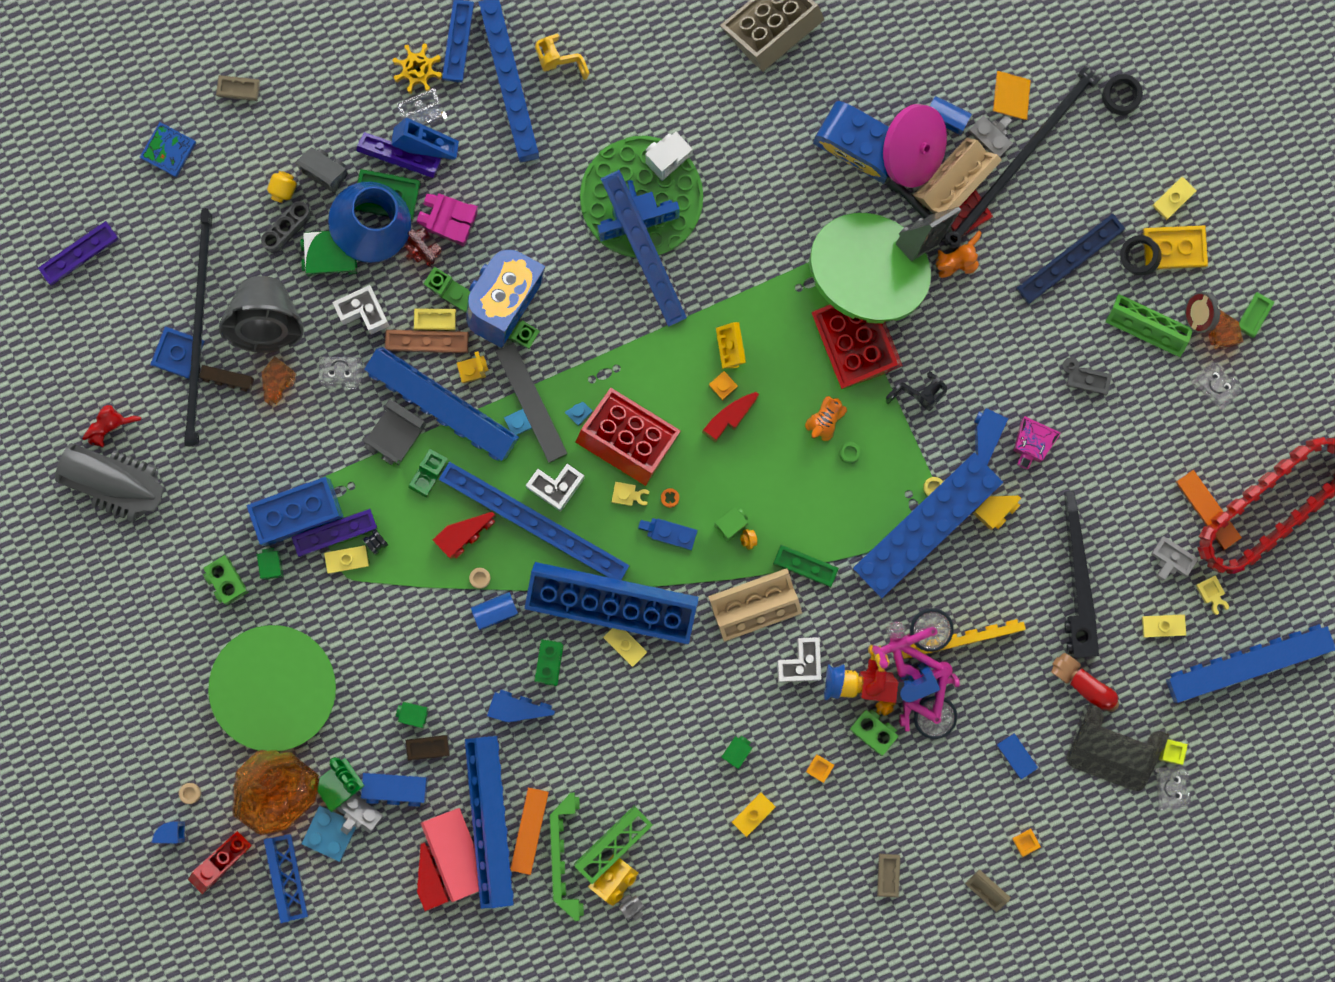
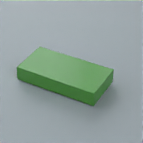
[1236,292,1275,338]

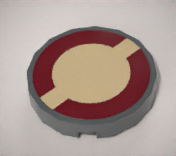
[1185,292,1220,333]

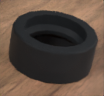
[1102,74,1143,115]
[1120,235,1162,276]

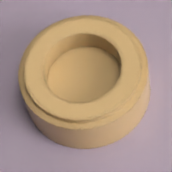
[469,568,491,589]
[179,783,201,804]

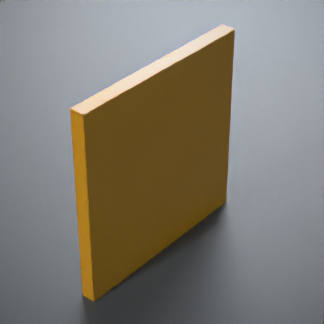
[993,71,1031,120]

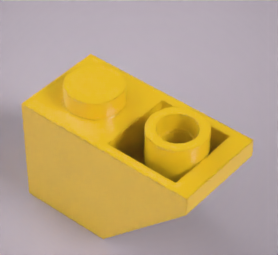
[973,495,1022,530]

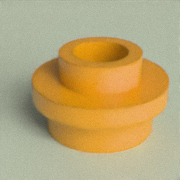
[740,529,757,550]
[875,701,896,716]

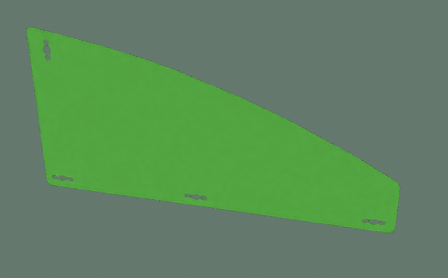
[324,262,932,591]

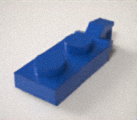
[638,518,698,551]

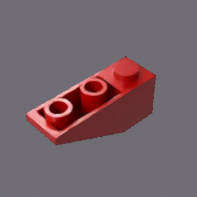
[433,512,496,559]
[188,831,252,895]
[417,842,450,911]

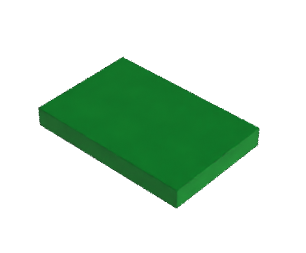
[354,169,421,222]

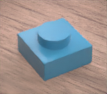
[565,402,593,426]
[504,409,532,435]

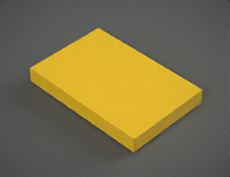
[1143,225,1208,269]

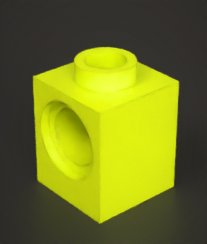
[1158,739,1188,765]

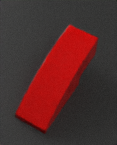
[702,392,759,442]

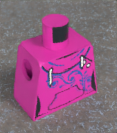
[1013,416,1061,470]

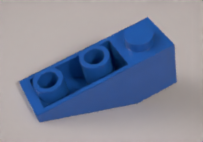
[487,690,556,723]

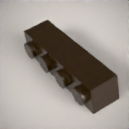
[199,365,254,392]

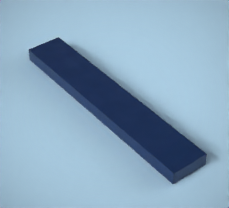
[1016,214,1126,305]

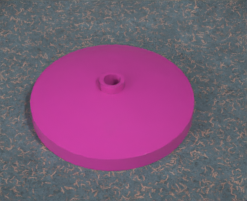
[883,104,947,188]

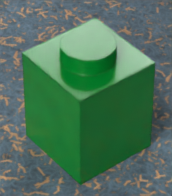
[257,548,284,580]
[396,702,429,728]
[721,735,753,769]

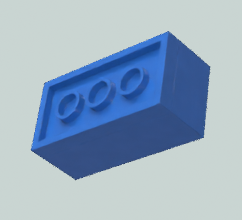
[246,477,344,547]

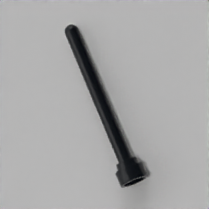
[887,180,961,251]

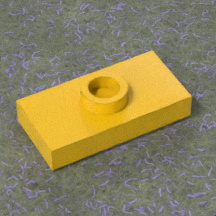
[732,792,776,837]

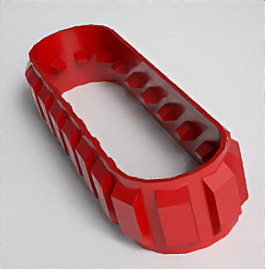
[1197,437,1335,574]

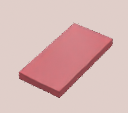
[421,808,479,902]

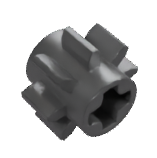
[619,895,645,921]

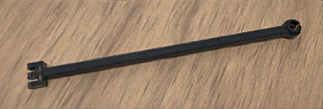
[944,64,1103,250]
[184,208,212,447]

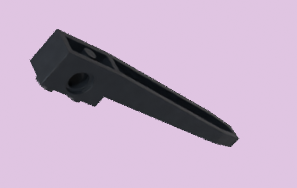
[1064,490,1099,659]

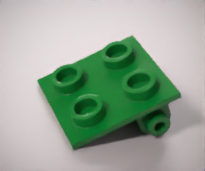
[312,757,365,812]

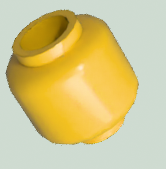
[267,171,297,203]

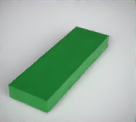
[773,545,839,588]

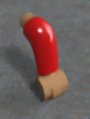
[1051,653,1119,712]

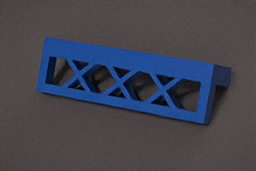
[264,834,308,923]

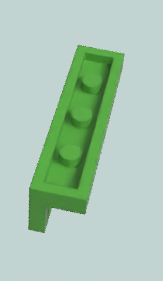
[1105,294,1193,357]
[574,805,653,884]

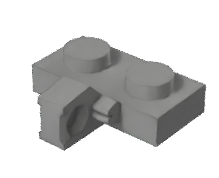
[968,115,1013,157]
[1151,536,1198,581]
[337,794,383,835]

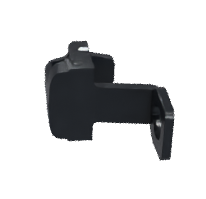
[886,371,947,411]

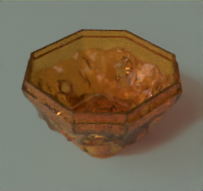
[232,750,319,835]

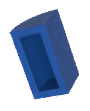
[930,96,972,136]
[471,592,519,630]
[152,821,185,843]

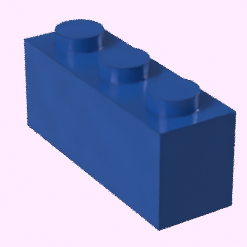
[361,773,428,807]

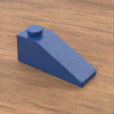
[391,117,459,160]
[974,408,1009,465]

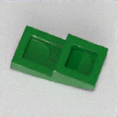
[408,449,448,498]

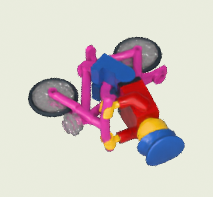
[824,608,960,739]

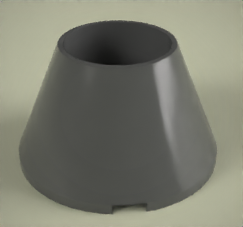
[219,276,304,353]

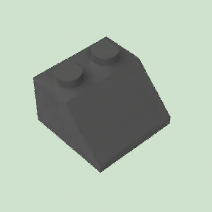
[295,147,348,194]

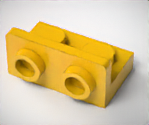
[716,322,746,368]
[588,854,639,906]

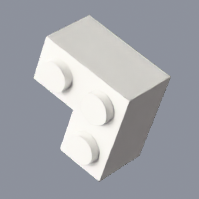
[645,132,693,181]
[332,285,390,335]
[526,464,585,512]
[777,637,821,682]

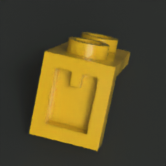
[457,351,489,384]

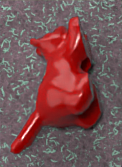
[82,405,142,448]

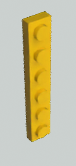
[901,619,1026,660]

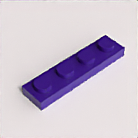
[356,132,441,178]
[38,221,119,286]
[291,509,378,557]

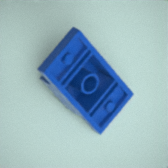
[597,180,680,241]

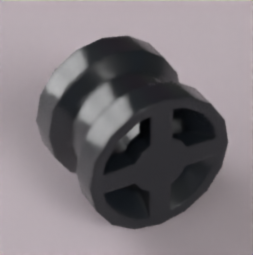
[363,529,388,556]

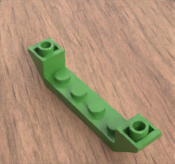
[423,267,540,349]
[550,793,584,921]

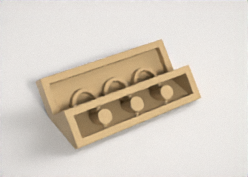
[913,138,1002,214]
[708,568,802,642]

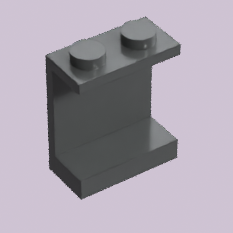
[362,399,426,466]

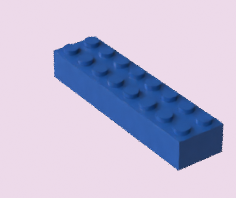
[852,452,1004,599]
[524,562,699,644]

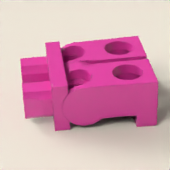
[416,193,478,246]

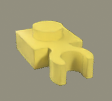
[612,482,650,506]
[1196,575,1229,615]

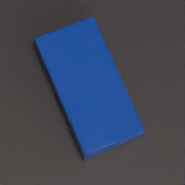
[997,733,1038,780]

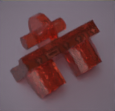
[405,227,442,267]

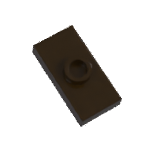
[405,735,450,761]

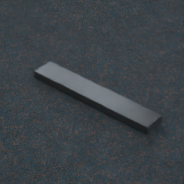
[495,343,567,463]

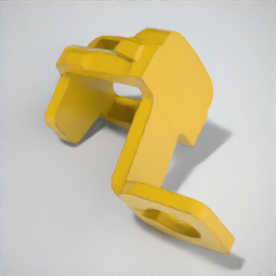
[535,34,589,80]

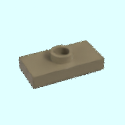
[216,75,260,101]
[877,854,900,898]
[965,869,1011,913]

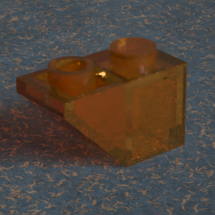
[1209,310,1243,350]
[262,356,297,406]

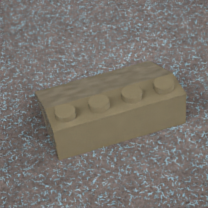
[720,0,825,71]

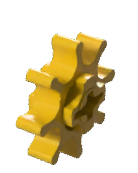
[393,43,442,94]

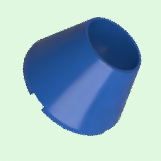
[328,182,411,263]

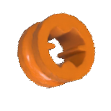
[661,488,679,508]

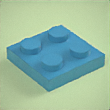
[301,805,356,862]

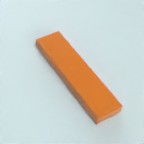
[1176,470,1242,550]
[510,787,549,875]

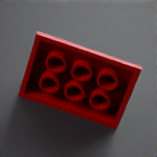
[811,304,903,389]
[575,388,681,486]

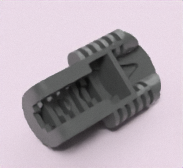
[55,443,164,522]

